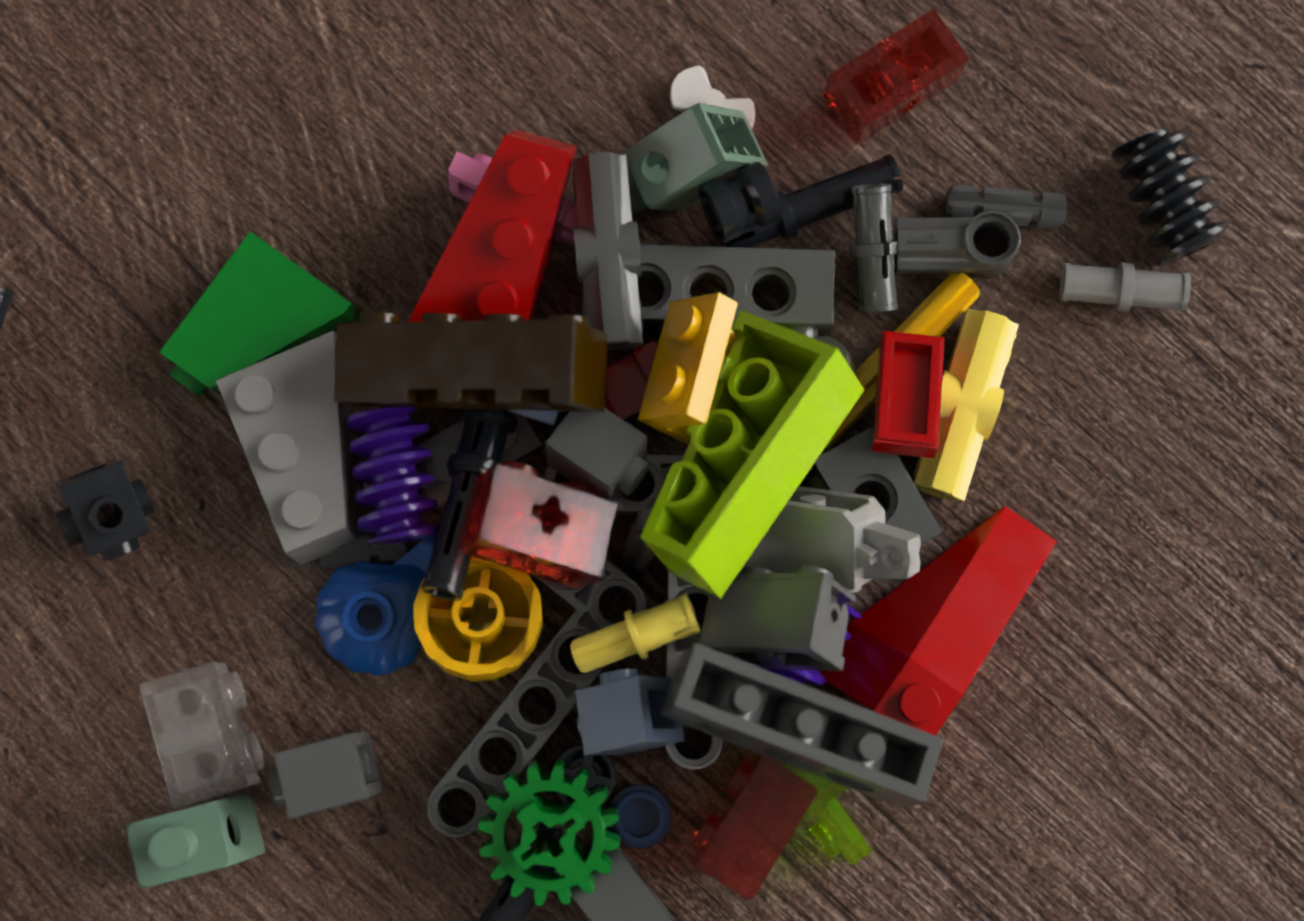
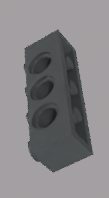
[582,244,835,339]
[659,643,944,808]

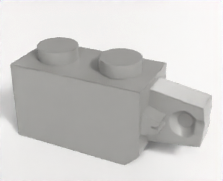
[743,486,921,593]

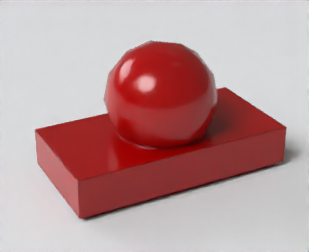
[871,331,945,459]

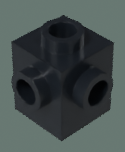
[55,459,155,561]

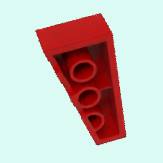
[408,130,577,322]

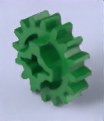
[478,760,621,906]

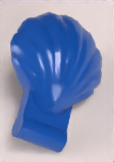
[315,534,437,676]

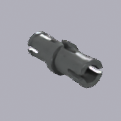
[850,183,898,312]

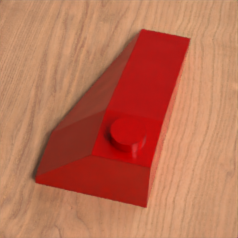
[820,506,1057,736]

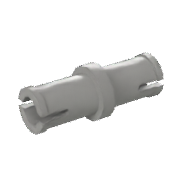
[1059,262,1191,312]

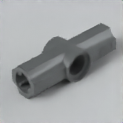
[572,152,644,352]

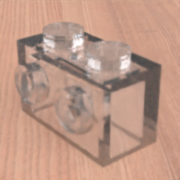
[139,662,264,809]

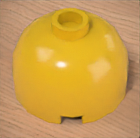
[413,550,543,682]

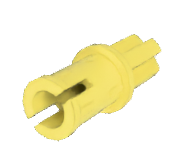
[570,593,701,673]

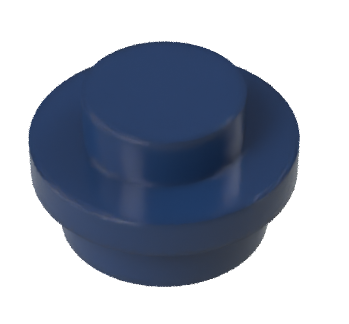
[609,784,672,849]

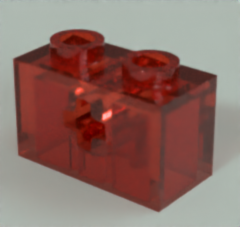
[823,9,969,146]
[458,462,617,589]

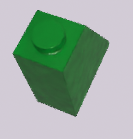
[159,232,360,398]

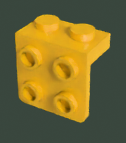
[638,292,738,445]

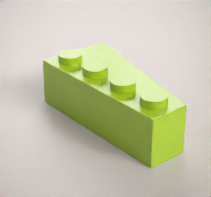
[640,310,865,599]

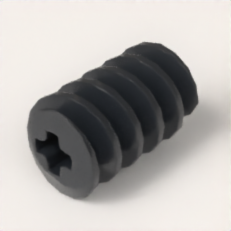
[1111,129,1229,267]

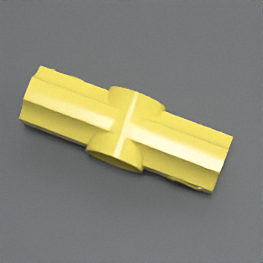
[913,309,1019,503]

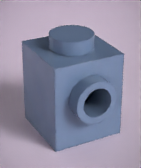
[575,669,685,755]

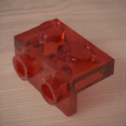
[690,754,817,899]

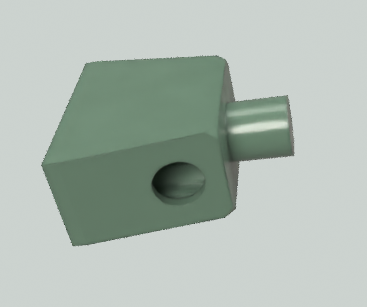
[624,103,769,215]
[126,791,266,889]

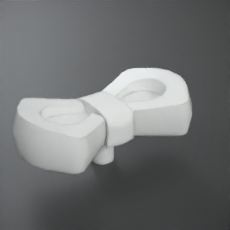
[670,66,756,129]

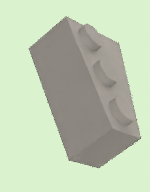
[216,331,359,565]

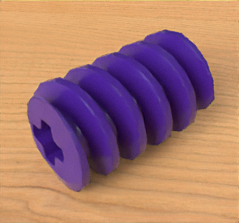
[347,407,439,545]

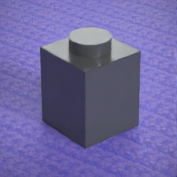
[545,408,650,507]

